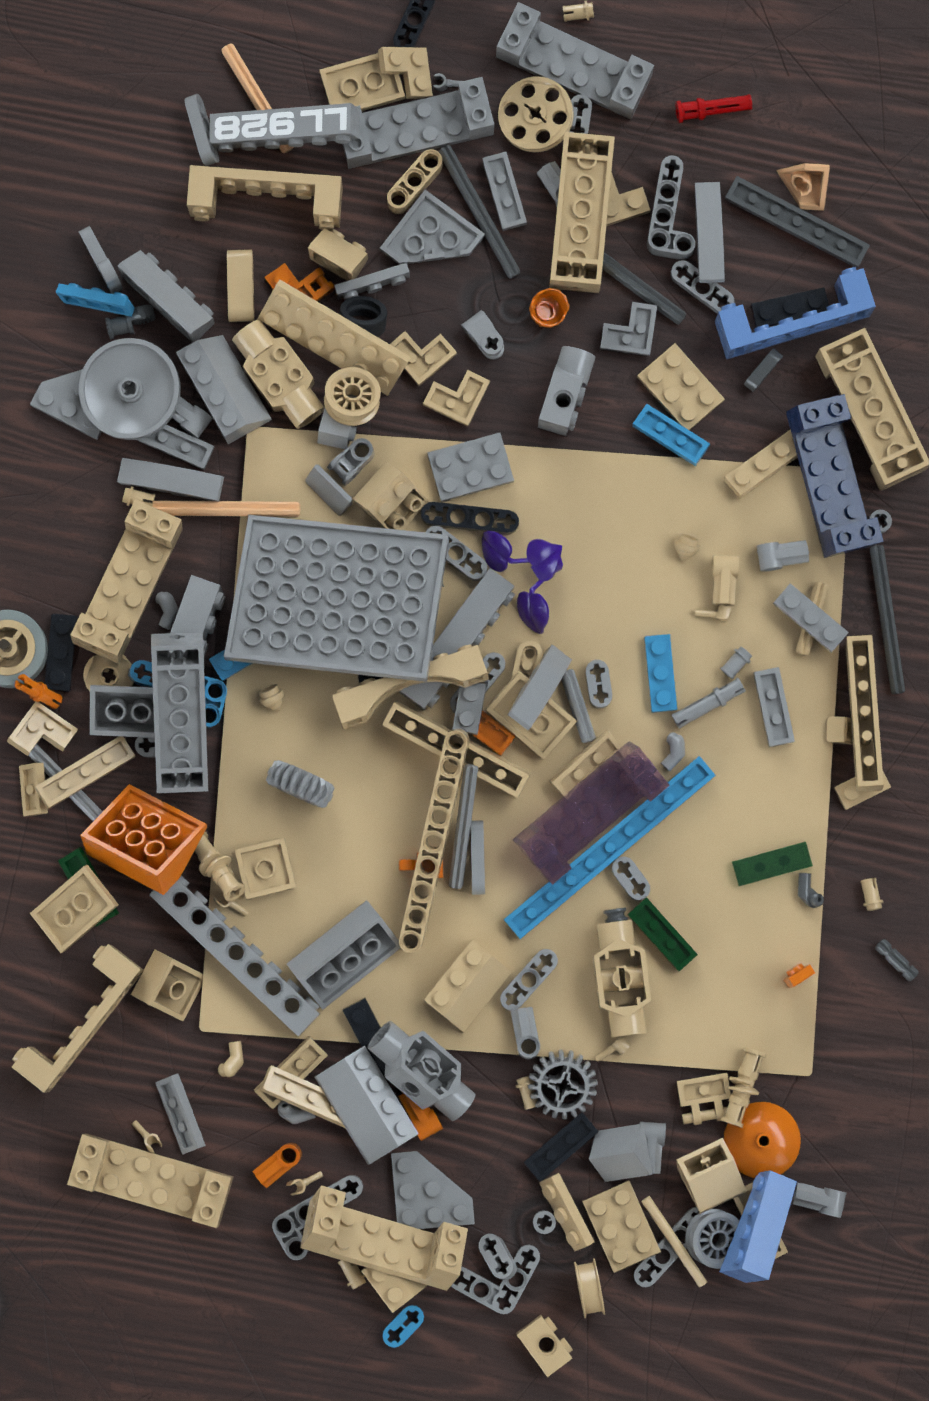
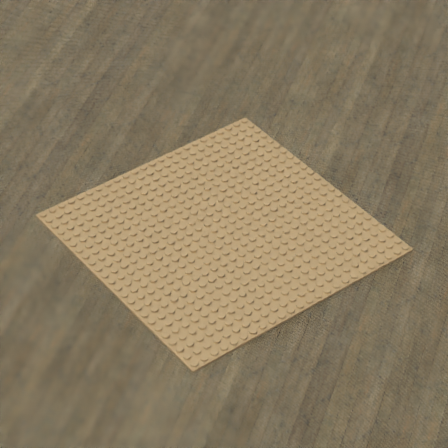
[199,427,845,1076]

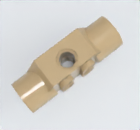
[232,319,325,429]
[593,920,652,1037]

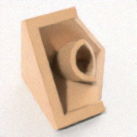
[776,163,830,211]

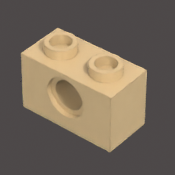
[516,1315,573,1377]

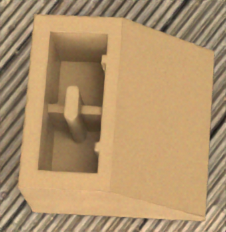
[353,462,429,530]
[676,1138,746,1214]

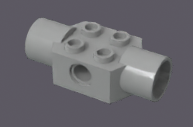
[368,1021,475,1121]

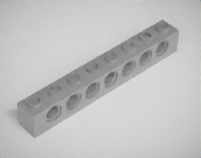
[149,875,320,1036]

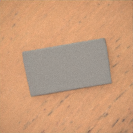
[305,464,353,516]

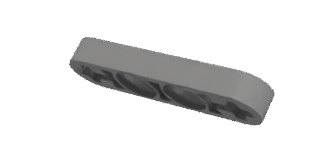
[633,1207,705,1287]

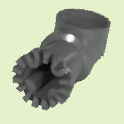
[105,305,156,340]

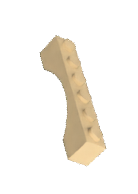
[332,645,489,730]

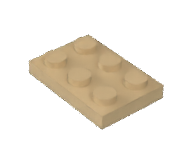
[320,53,405,111]
[637,343,725,431]
[486,670,577,760]
[30,865,119,953]
[582,1181,661,1273]

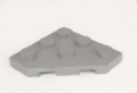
[380,190,485,265]
[30,369,102,440]
[391,1151,475,1229]

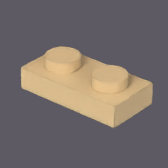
[19,763,48,816]
[834,772,891,810]

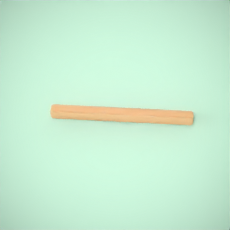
[152,501,301,517]

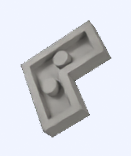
[600,302,657,356]

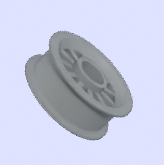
[685,1208,739,1269]

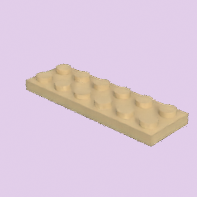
[258,279,411,396]

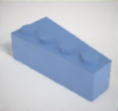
[719,1170,797,1283]

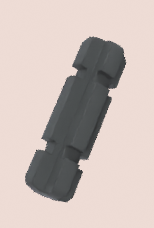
[875,939,919,981]

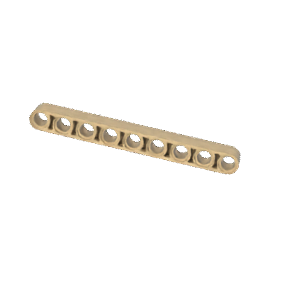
[399,729,469,953]

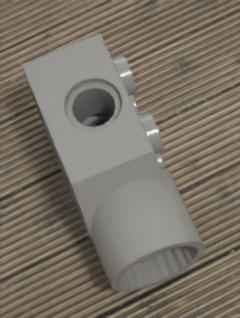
[538,346,596,436]

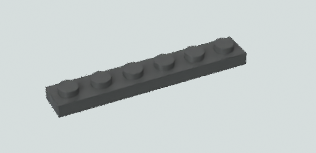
[725,176,870,269]

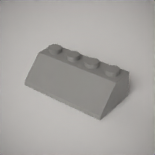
[117,250,215,343]
[176,335,272,444]
[90,685,155,738]
[287,900,400,1010]
[314,1046,419,1165]

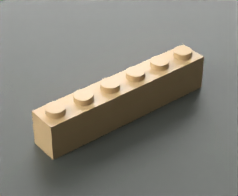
[845,635,884,792]
[382,701,531,798]

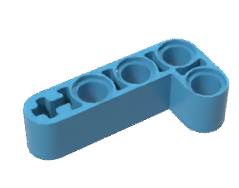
[128,660,227,728]

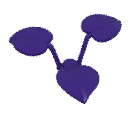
[482,531,563,634]

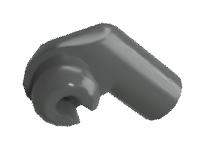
[798,873,824,908]

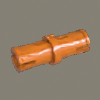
[15,674,62,709]

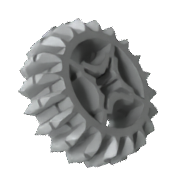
[266,760,335,808]
[528,1049,598,1119]

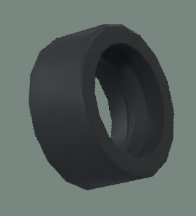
[339,296,387,337]

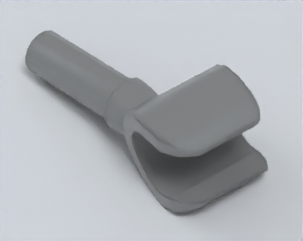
[433,73,462,92]

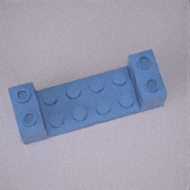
[715,267,876,360]

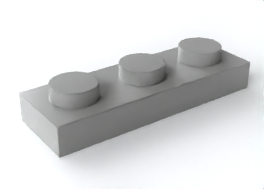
[482,152,527,231]
[334,263,410,301]
[136,425,215,470]
[773,583,849,653]
[753,667,795,747]
[155,1074,206,1155]

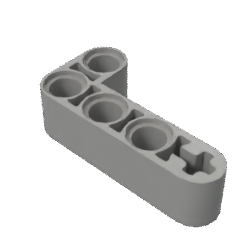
[647,156,695,260]
[272,1175,363,1260]

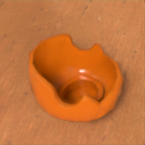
[529,288,569,328]

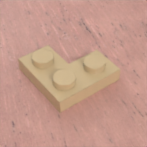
[378,47,433,99]
[606,172,651,226]
[390,331,457,386]
[423,370,490,427]
[7,701,78,756]

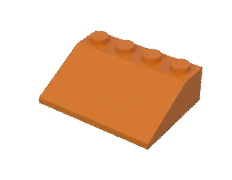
[80,784,207,895]

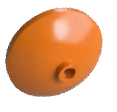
[724,1102,801,1178]

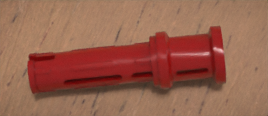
[675,94,752,123]

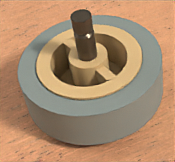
[0,610,48,688]

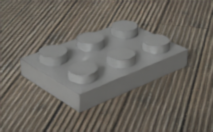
[427,433,514,502]

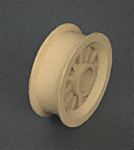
[324,367,381,426]
[574,1258,605,1318]

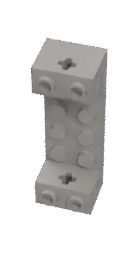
[496,2,654,120]
[342,77,494,169]
[151,632,208,793]

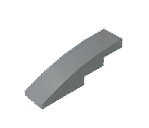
[694,182,725,283]
[117,458,224,502]
[508,645,572,730]

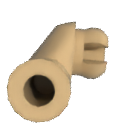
[218,1041,244,1077]

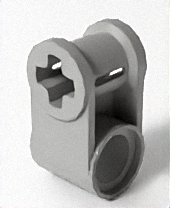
[461,310,504,360]
[327,438,374,486]

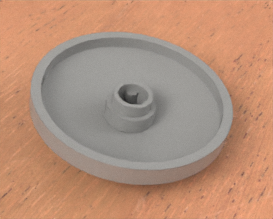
[79,338,181,440]

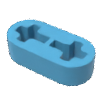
[383,1305,424,1348]

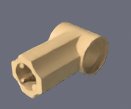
[712,555,739,606]

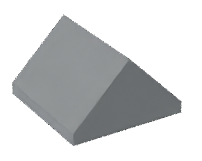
[589,1123,652,1182]

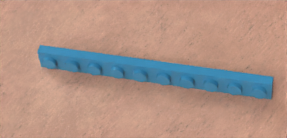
[504,756,716,939]

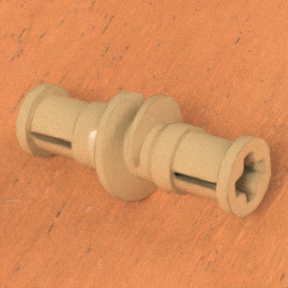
[195,832,245,901]
[721,1047,767,1128]

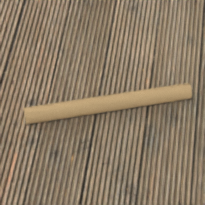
[641,1195,708,1288]

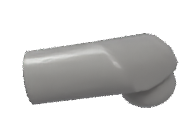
[155,592,178,630]
[661,732,685,772]
[278,1101,316,1124]

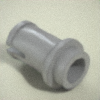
[720,647,752,680]

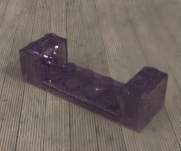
[513,741,670,885]

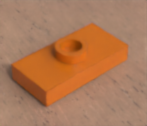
[471,711,516,756]

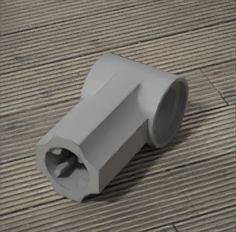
[537,161,561,207]
[172,397,213,439]
[757,540,809,572]
[510,1007,540,1059]
[639,1122,666,1174]
[792,1183,847,1218]

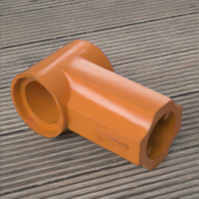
[398,1093,444,1141]
[252,1143,302,1189]

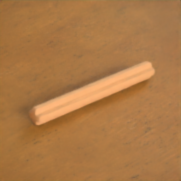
[222,43,294,153]

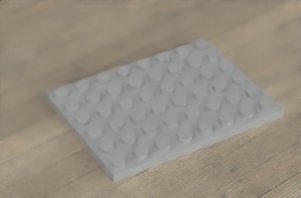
[224,515,449,682]

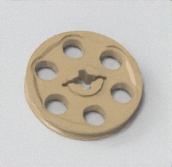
[498,76,574,152]

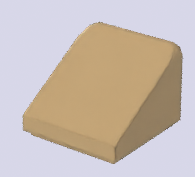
[827,717,853,745]

